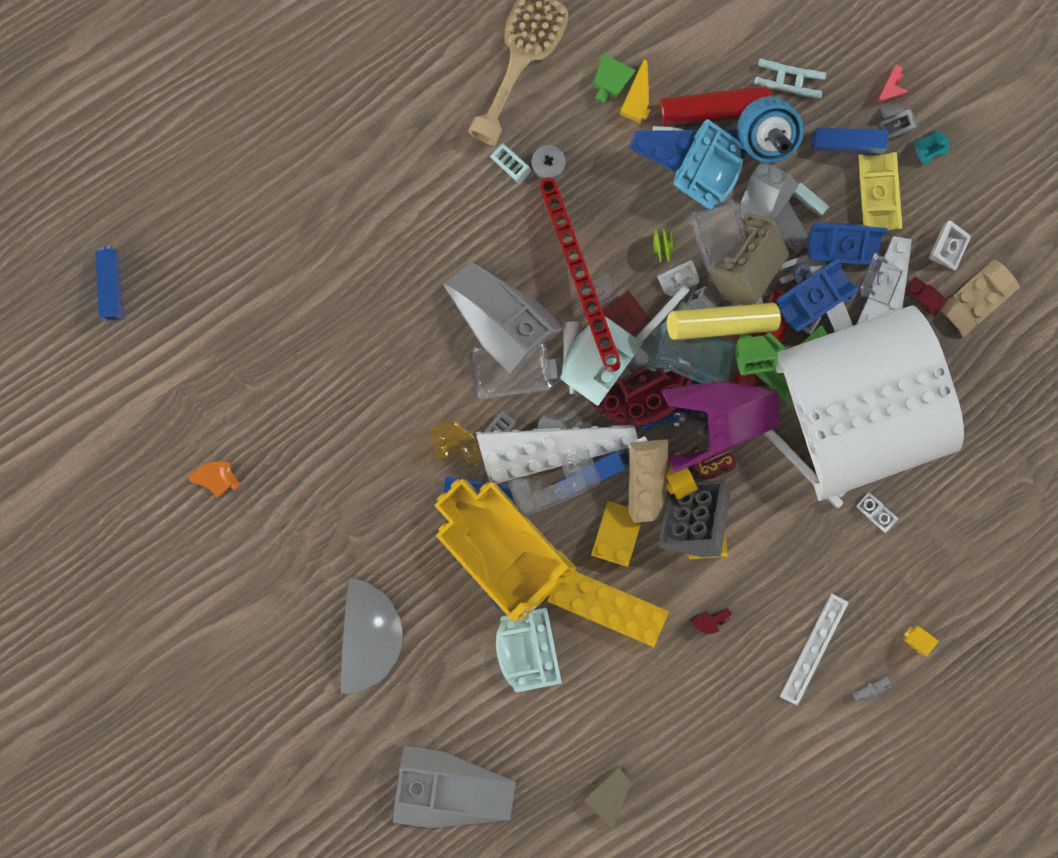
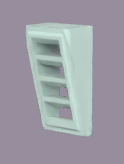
[490,143,532,184]

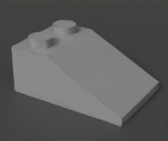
[737,162,799,220]

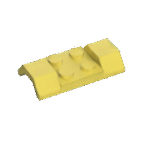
[858,152,902,231]

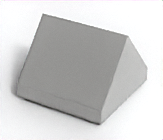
[545,358,564,380]

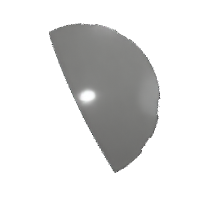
[341,578,403,694]

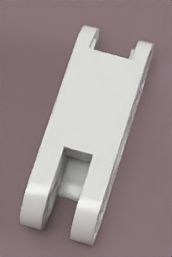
[778,255,829,284]

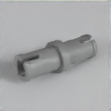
[852,676,892,704]

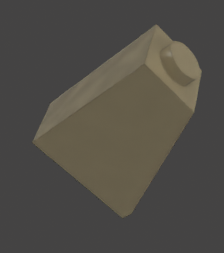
[584,767,632,828]

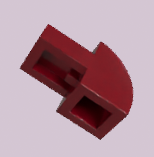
[904,277,947,317]
[690,607,732,634]

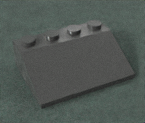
[658,480,731,557]

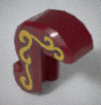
[691,446,737,478]

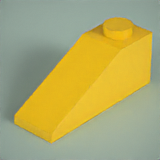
[620,59,650,124]

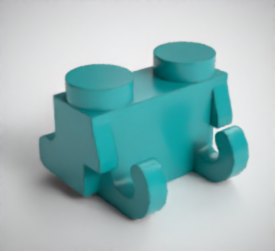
[914,129,950,164]

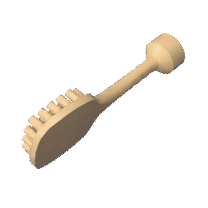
[468,0,568,145]

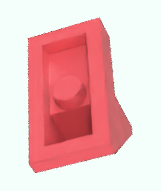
[877,64,908,103]

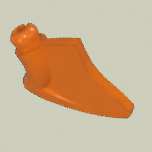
[188,461,241,498]

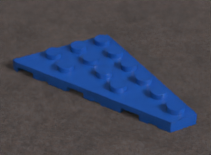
[628,130,747,199]

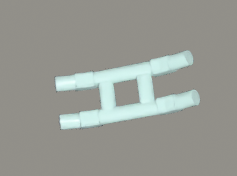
[754,59,826,98]

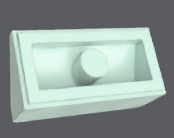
[792,183,829,217]

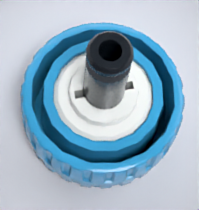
[737,96,804,163]

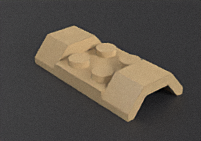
[940,259,1020,338]

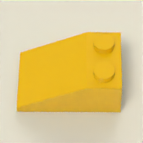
[591,501,641,567]

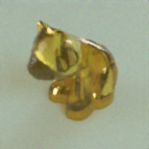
[429,421,483,468]

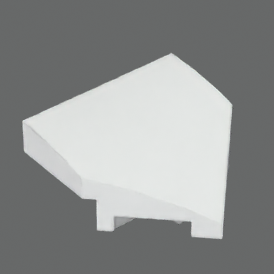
[656,259,700,302]

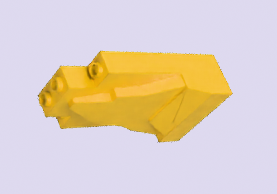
[434,479,577,621]

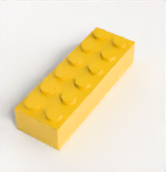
[547,571,669,647]

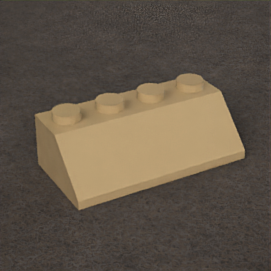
[628,439,668,523]

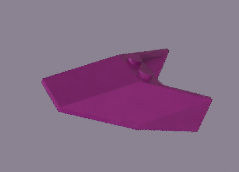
[662,381,780,473]

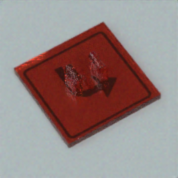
[603,291,652,336]

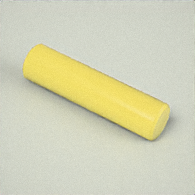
[667,302,781,340]

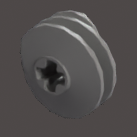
[531,145,566,179]

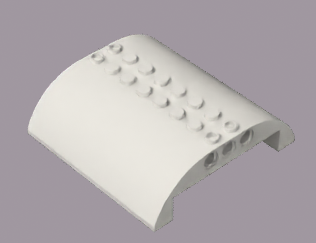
[776,305,964,501]

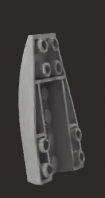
[443,262,565,374]
[393,745,516,828]

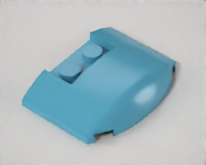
[673,119,744,209]

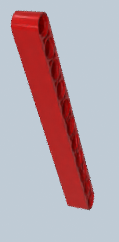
[540,177,621,372]

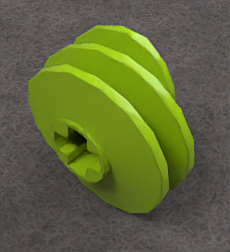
[653,228,673,263]

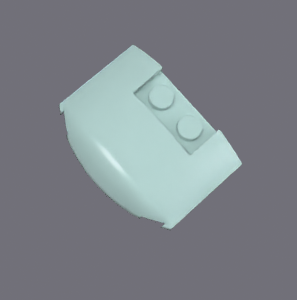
[561,317,643,406]
[496,608,562,693]

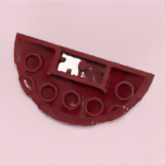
[589,341,695,426]

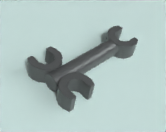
[674,411,709,436]

